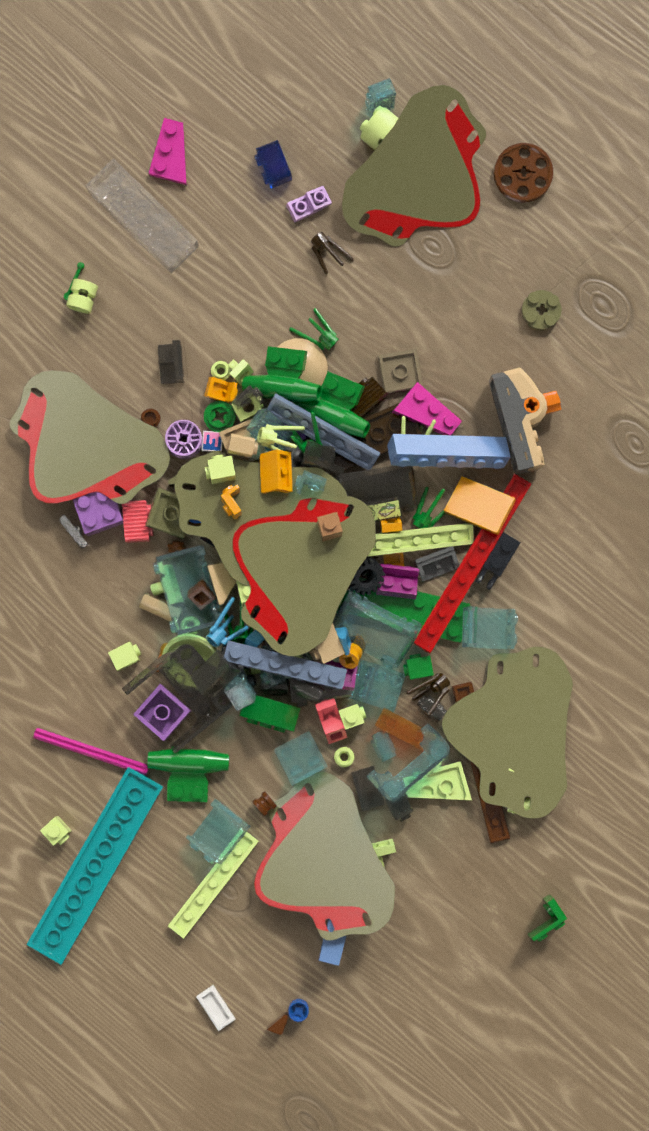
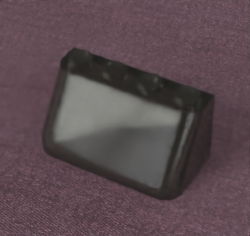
[333,466,418,517]

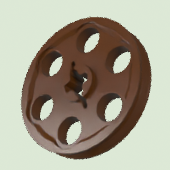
[494,143,553,203]

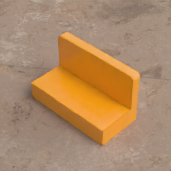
[260,449,293,494]

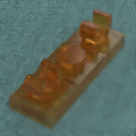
[375,708,437,754]

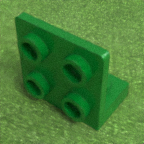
[528,895,568,942]

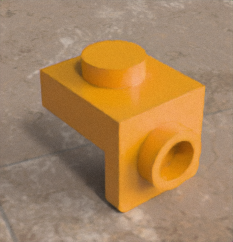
[204,377,238,403]
[221,484,242,519]

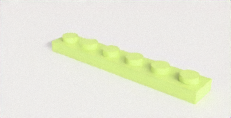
[368,523,474,556]
[168,829,259,939]

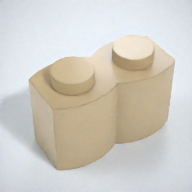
[227,434,259,458]

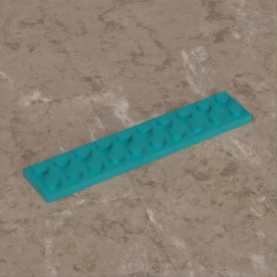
[26,767,164,965]

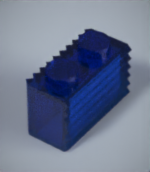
[254,140,292,189]

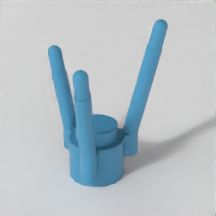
[206,597,249,648]

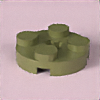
[521,290,562,331]

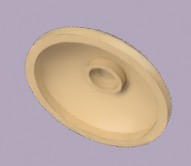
[278,338,328,386]

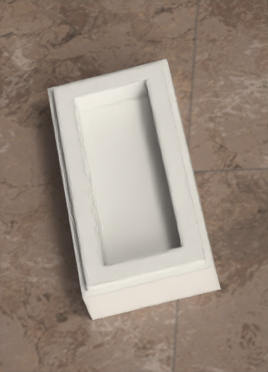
[196,985,236,1031]

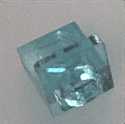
[294,470,327,494]

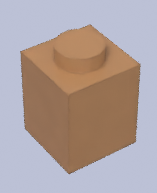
[317,512,343,542]

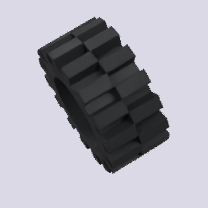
[349,556,385,595]

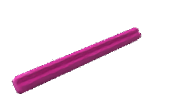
[33,728,149,775]

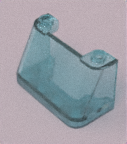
[153,545,225,636]
[333,587,421,669]
[367,724,450,803]

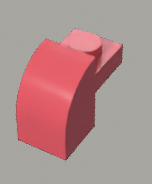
[315,698,348,744]

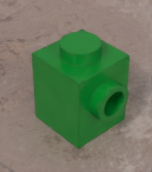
[403,653,434,680]

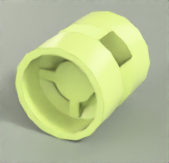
[66,279,98,314]

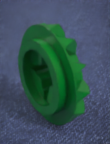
[204,401,235,432]

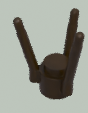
[311,232,354,274]
[406,673,450,717]

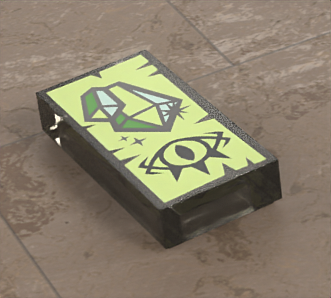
[364,496,402,522]

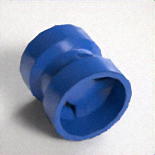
[288,999,309,1022]

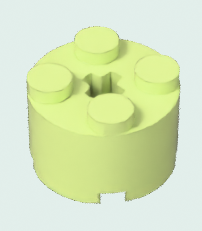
[360,106,398,150]

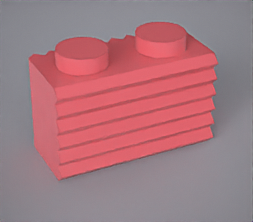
[122,500,154,543]

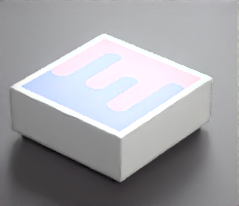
[202,431,223,453]

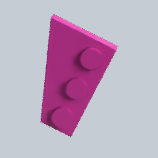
[149,118,187,185]
[392,382,462,435]

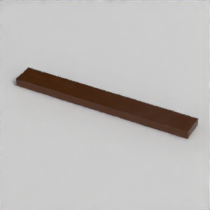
[452,681,510,843]

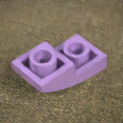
[286,186,332,222]

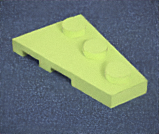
[402,761,472,800]

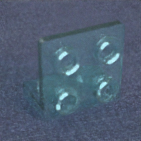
[350,660,405,712]
[274,731,328,786]

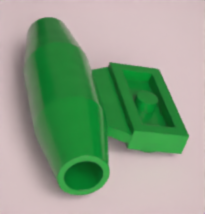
[242,346,322,402]
[294,371,370,438]
[147,748,229,802]

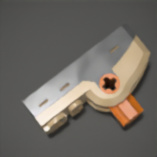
[489,368,561,475]

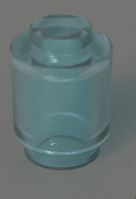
[370,731,397,762]

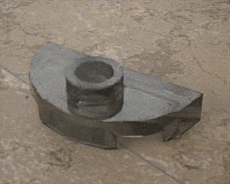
[59,515,89,549]

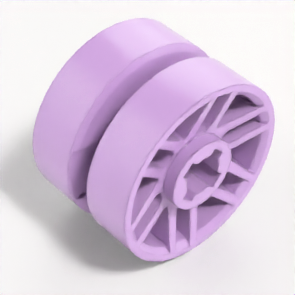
[165,420,203,459]

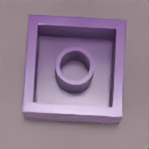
[73,492,123,536]
[133,684,192,741]

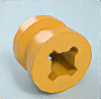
[339,643,363,669]

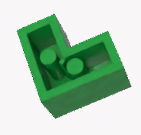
[239,694,301,733]

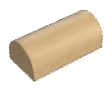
[139,593,183,624]

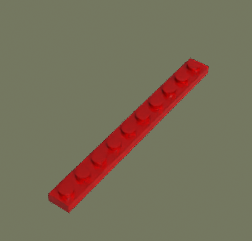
[413,474,531,654]

